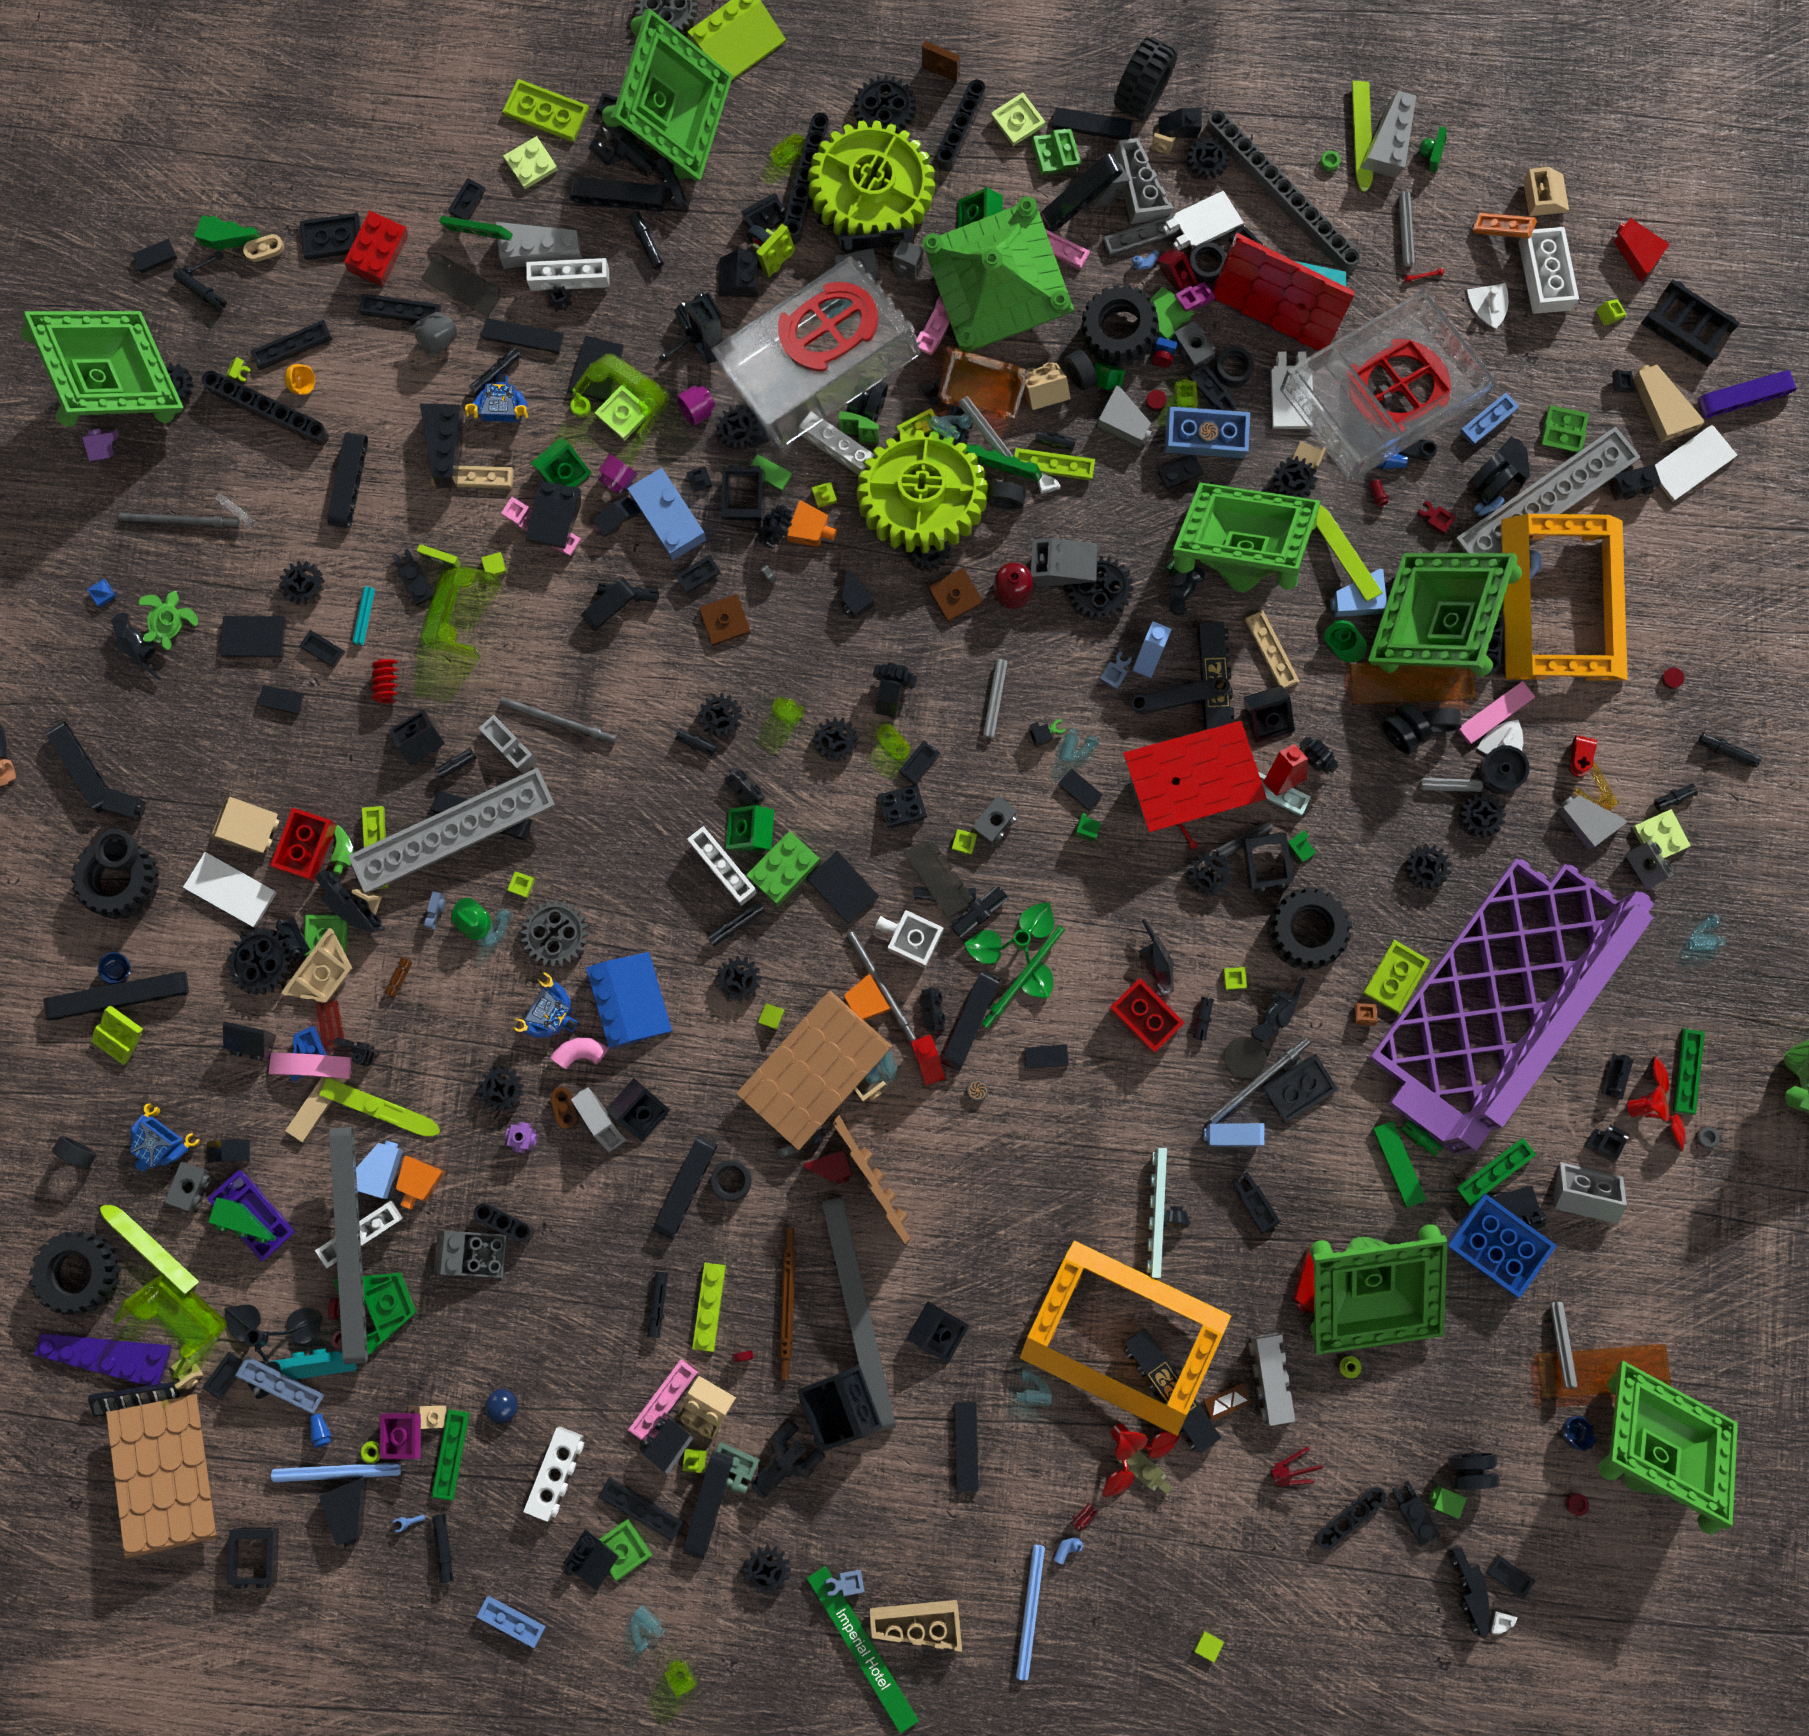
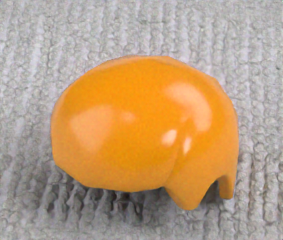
[284,364,315,395]

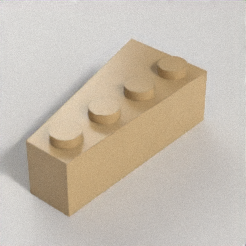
[870,1600,962,1652]

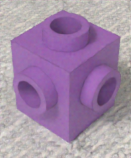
[505,1122,537,1153]

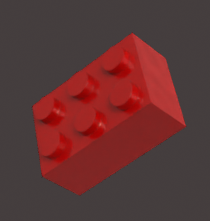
[344,210,408,287]
[270,807,337,883]
[1108,978,1185,1055]

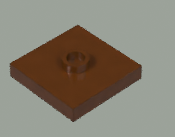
[922,41,960,82]
[928,568,983,622]
[699,594,751,646]

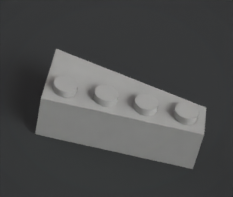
[1360,91,1416,178]
[1114,138,1173,224]
[496,222,582,269]
[1248,1333,1295,1426]

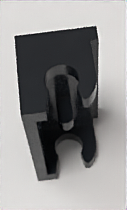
[741,193,786,230]

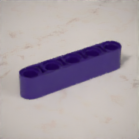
[1697,370,1797,418]

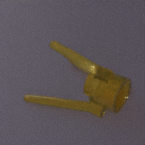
[1575,762,1619,811]

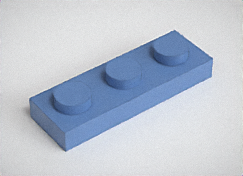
[1460,393,1519,446]
[477,1595,546,1648]

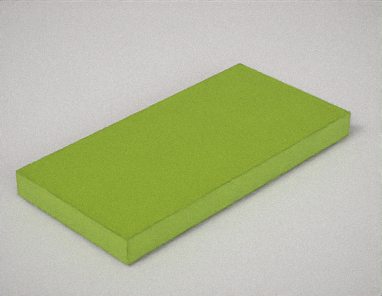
[502,79,590,142]

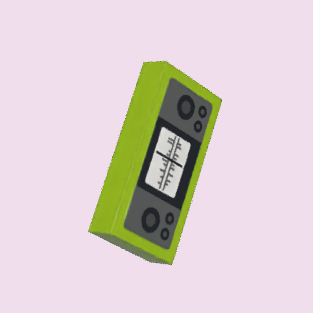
[417,545,461,570]

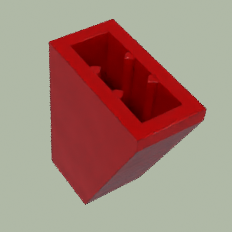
[1614,218,1670,282]
[1263,744,1308,796]
[911,1034,945,1086]
[1293,1245,1314,1314]

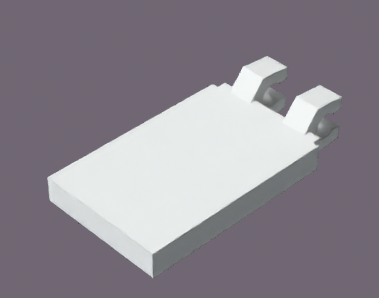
[1163,191,1244,251]
[1271,352,1314,429]

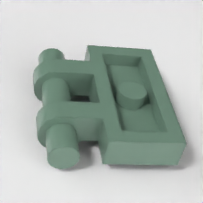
[716,1442,760,1494]

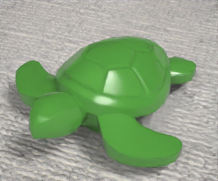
[138,591,198,650]

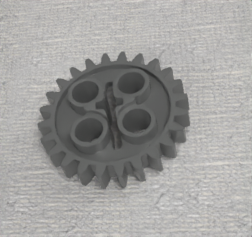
[635,0,698,35]
[521,899,590,967]

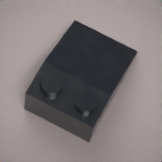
[526,481,581,549]

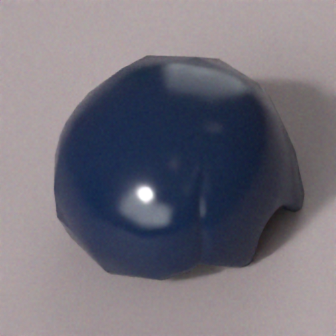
[97,952,131,985]
[485,1389,518,1424]
[1561,1416,1597,1451]

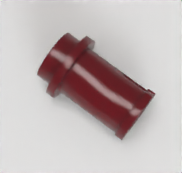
[1369,479,1389,507]
[1071,1503,1098,1532]

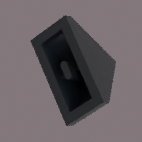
[207,1140,250,1163]

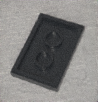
[300,213,361,260]
[569,336,624,401]
[220,616,286,658]
[807,851,879,924]
[1262,1053,1338,1124]

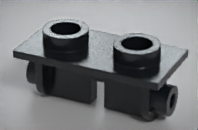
[724,769,766,806]
[276,916,310,962]
[920,987,946,1032]
[1601,1053,1633,1100]

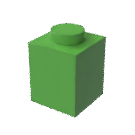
[1429,1486,1467,1519]

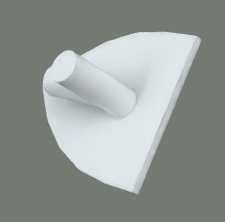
[1467,283,1509,329]
[1477,720,1523,754]

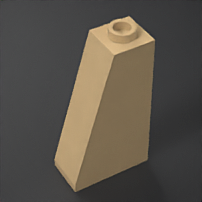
[1633,365,1704,443]

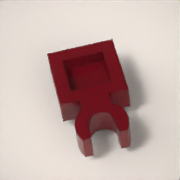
[1417,501,1456,535]

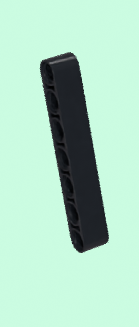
[783,112,829,244]
[201,370,329,445]
[43,972,190,1021]

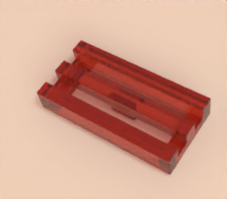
[316,1000,345,1046]

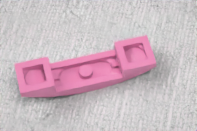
[913,295,950,355]
[501,497,581,556]
[268,1053,352,1079]

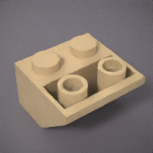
[1523,167,1569,216]
[1019,363,1071,410]
[675,1376,736,1440]

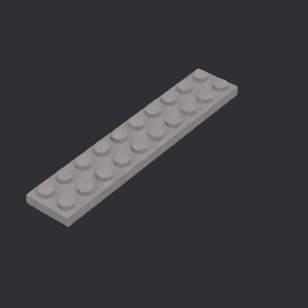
[1455,427,1641,553]
[348,768,556,894]

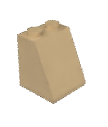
[210,796,279,854]

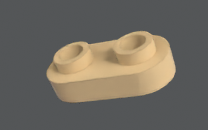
[243,234,284,262]

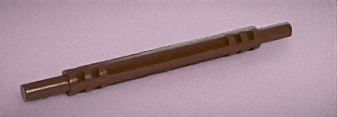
[779,1227,796,1380]

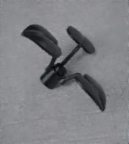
[225,1304,323,1399]

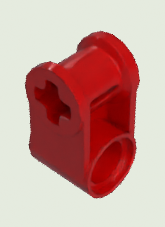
[1569,735,1597,777]

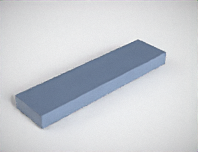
[235,1355,324,1414]

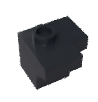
[1585,1124,1630,1163]

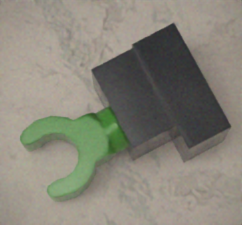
[1028,719,1066,748]

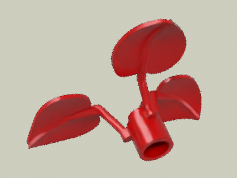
[1627,1056,1686,1151]
[1102,1423,1180,1497]

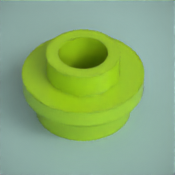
[1339,1356,1361,1378]
[361,1441,380,1463]

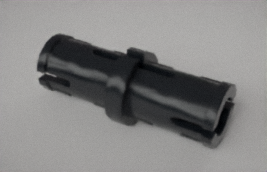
[1034,430,1076,451]
[675,728,717,757]
[434,747,477,780]
[1654,783,1698,811]
[1193,997,1214,1041]

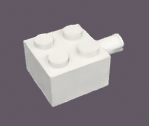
[875,910,944,969]

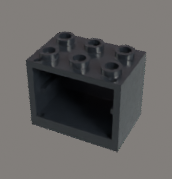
[797,1365,882,1453]

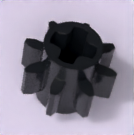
[548,286,572,312]

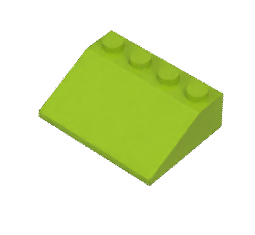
[688,0,786,81]

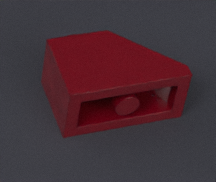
[1157,248,1199,292]
[804,1150,853,1185]

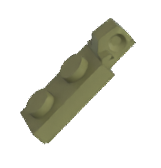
[1116,1451,1172,1494]

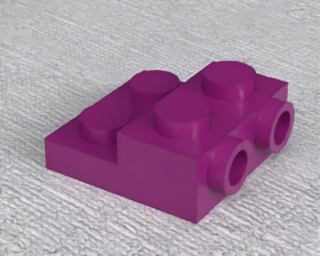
[379,1413,421,1459]

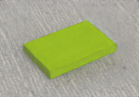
[1362,940,1430,1015]

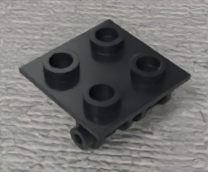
[878,784,927,829]
[329,1038,380,1067]
[1491,1185,1547,1230]
[563,1529,619,1591]

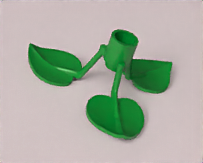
[965,902,1054,999]

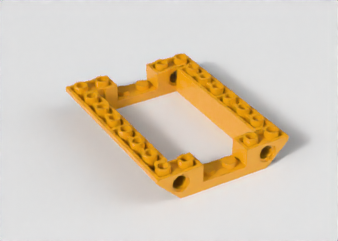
[1501,514,1628,681]
[1020,1241,1231,1436]

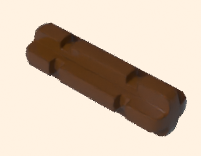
[384,957,412,997]

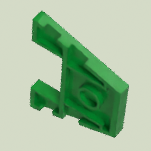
[333,1273,417,1356]

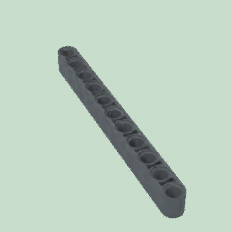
[1206,110,1360,273]
[329,1126,368,1364]
[822,1196,896,1433]

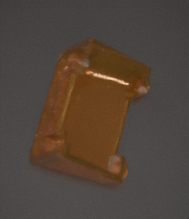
[938,346,1029,420]

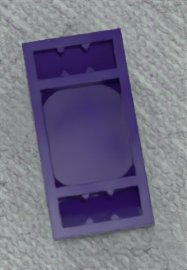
[207,1170,296,1262]

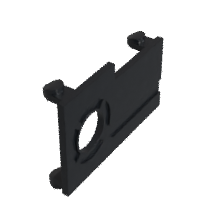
[841,228,915,254]

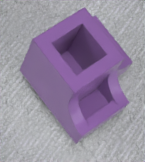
[83,428,119,461]

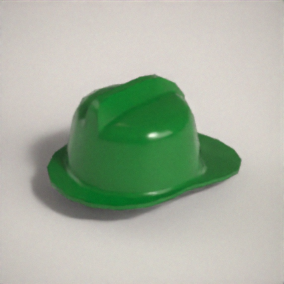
[1324,620,1367,662]
[452,898,491,940]

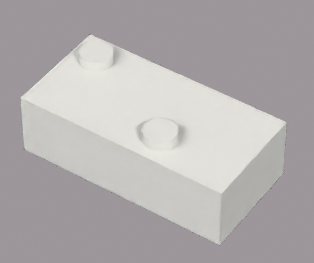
[1518,227,1579,314]

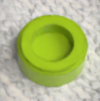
[570,396,591,418]

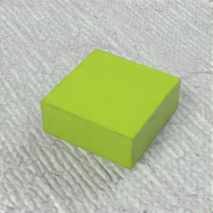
[481,552,507,578]
[952,829,977,855]
[507,871,535,899]
[1223,967,1247,990]
[1194,1630,1224,1662]

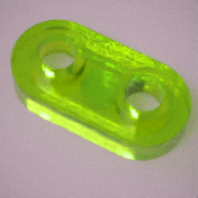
[771,134,805,167]
[877,724,910,761]

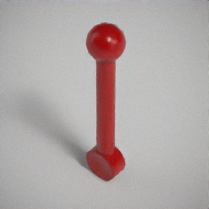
[1404,268,1444,283]
[1178,824,1198,849]

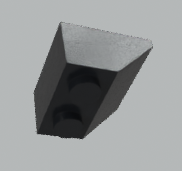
[719,249,759,297]
[1243,685,1295,743]
[389,709,445,766]
[223,1022,276,1061]
[606,1078,670,1142]
[907,1301,970,1363]
[639,1412,694,1475]

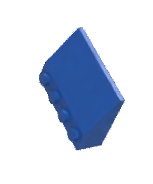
[586,952,672,1050]
[1447,1194,1557,1298]

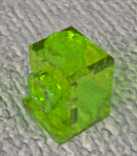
[1174,379,1198,408]
[772,697,805,728]
[664,1659,698,1698]

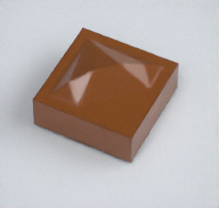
[1354,1003,1377,1026]

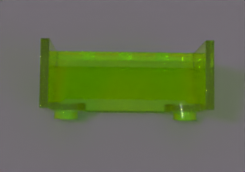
[572,354,670,444]
[422,567,502,659]
[113,1274,226,1379]

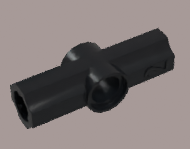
[949,885,1009,938]

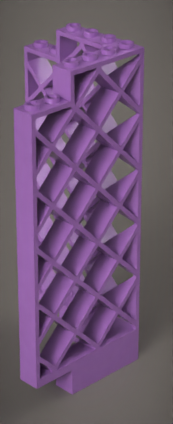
[1367,858,1654,1155]

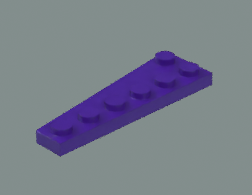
[34,1333,172,1386]

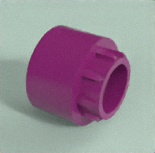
[676,386,715,426]
[598,453,638,494]

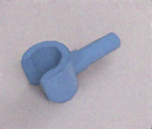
[393,1515,425,1532]

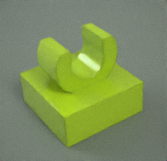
[225,357,250,382]
[812,482,837,508]
[682,1448,707,1473]

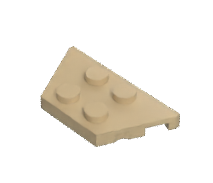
[281,928,353,1003]

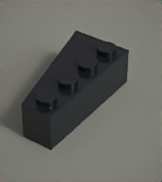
[420,403,464,488]

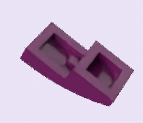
[1174,282,1215,312]

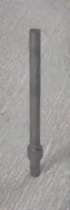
[119,513,240,528]
[500,697,617,744]
[846,931,917,1043]
[1208,1037,1311,1124]

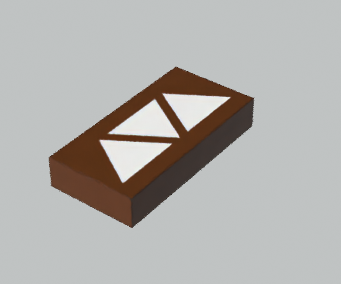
[1203,1383,1252,1421]

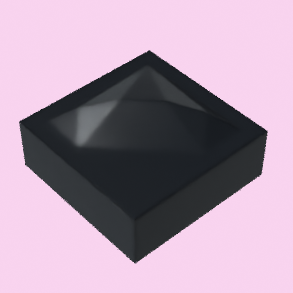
[1612,370,1634,393]

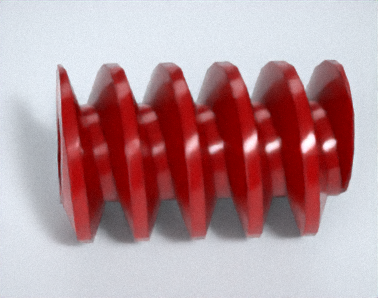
[371,659,398,704]

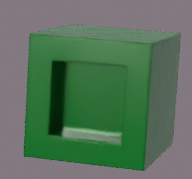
[1094,363,1125,390]
[1075,813,1101,843]
[1288,830,1316,865]

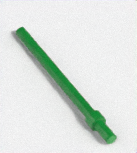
[981,925,1065,1028]

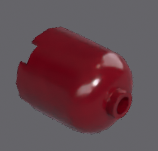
[993,562,1033,609]

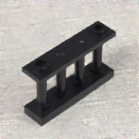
[1641,279,1740,367]

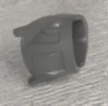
[408,312,457,358]

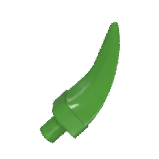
[330,825,353,875]

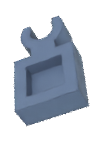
[1099,651,1132,690]
[424,891,446,930]
[824,1570,865,1597]

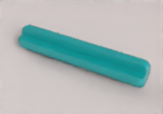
[352,586,375,645]

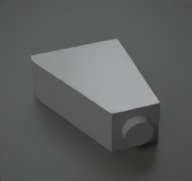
[1097,386,1152,447]
[1557,795,1627,850]
[571,1087,626,1152]

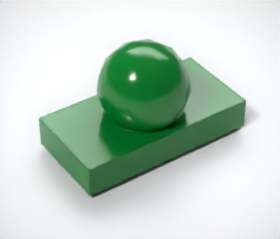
[1419,126,1447,173]

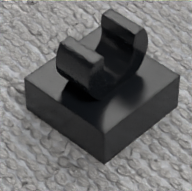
[686,466,712,493]

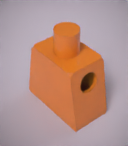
[786,500,837,547]
[844,974,890,1021]
[396,1156,446,1210]

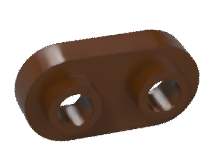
[551,1087,578,1129]

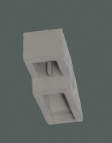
[479,715,538,775]

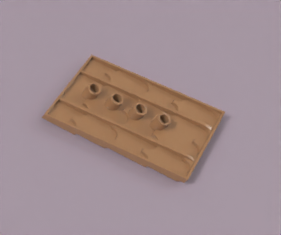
[736,991,893,1150]
[833,1115,910,1245]
[106,1394,217,1559]

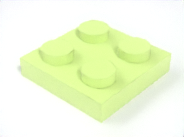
[991,93,1045,146]
[503,136,558,190]
[595,385,652,441]
[1632,809,1691,864]

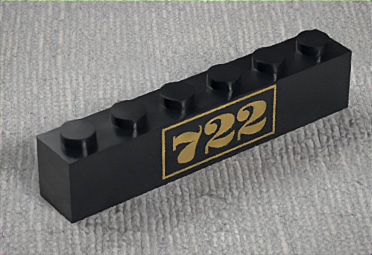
[1197,622,1234,730]
[1123,1328,1222,1453]

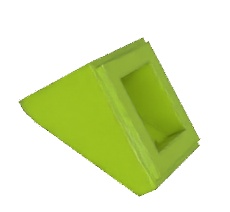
[1596,299,1627,326]
[758,1003,785,1030]

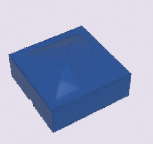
[1154,337,1177,357]
[87,579,117,607]

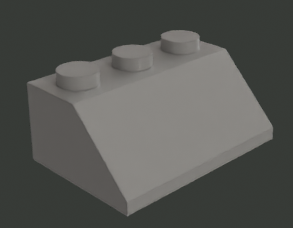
[1554,1162,1627,1224]

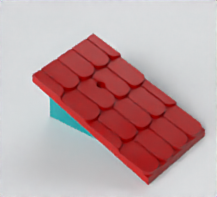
[1212,233,1354,353]
[1123,721,1267,833]

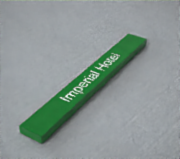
[807,1565,919,1734]

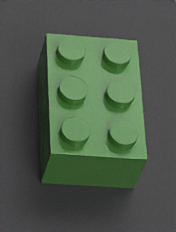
[746,831,821,907]

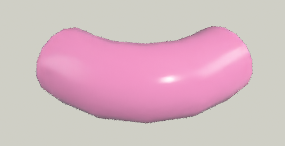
[550,1038,609,1069]

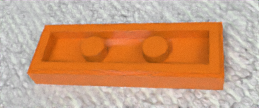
[1473,213,1537,239]

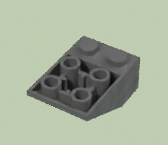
[1031,538,1098,587]
[433,1230,507,1278]

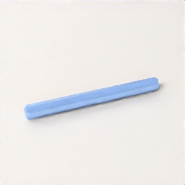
[271,1462,401,1482]
[1016,1545,1045,1680]

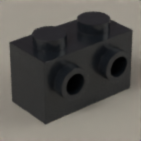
[1609,464,1661,501]

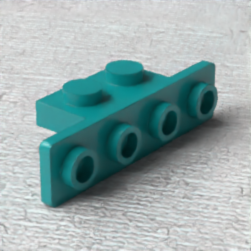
[270,1348,357,1379]

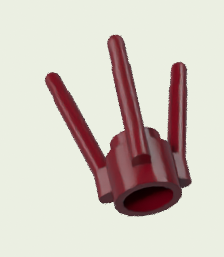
[1271,1447,1323,1487]

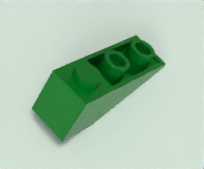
[194,215,261,250]
[208,1198,276,1244]

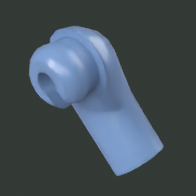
[1132,249,1161,270]
[1474,496,1504,517]
[1529,550,1541,580]
[1053,1537,1083,1564]

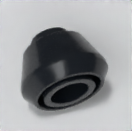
[1163,1206,1190,1228]

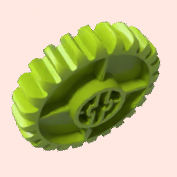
[808,121,935,240]
[857,430,988,554]

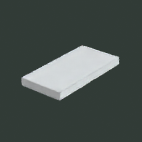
[1655,425,1737,502]
[183,852,277,928]

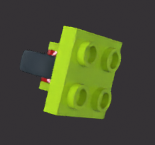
[747,224,795,277]

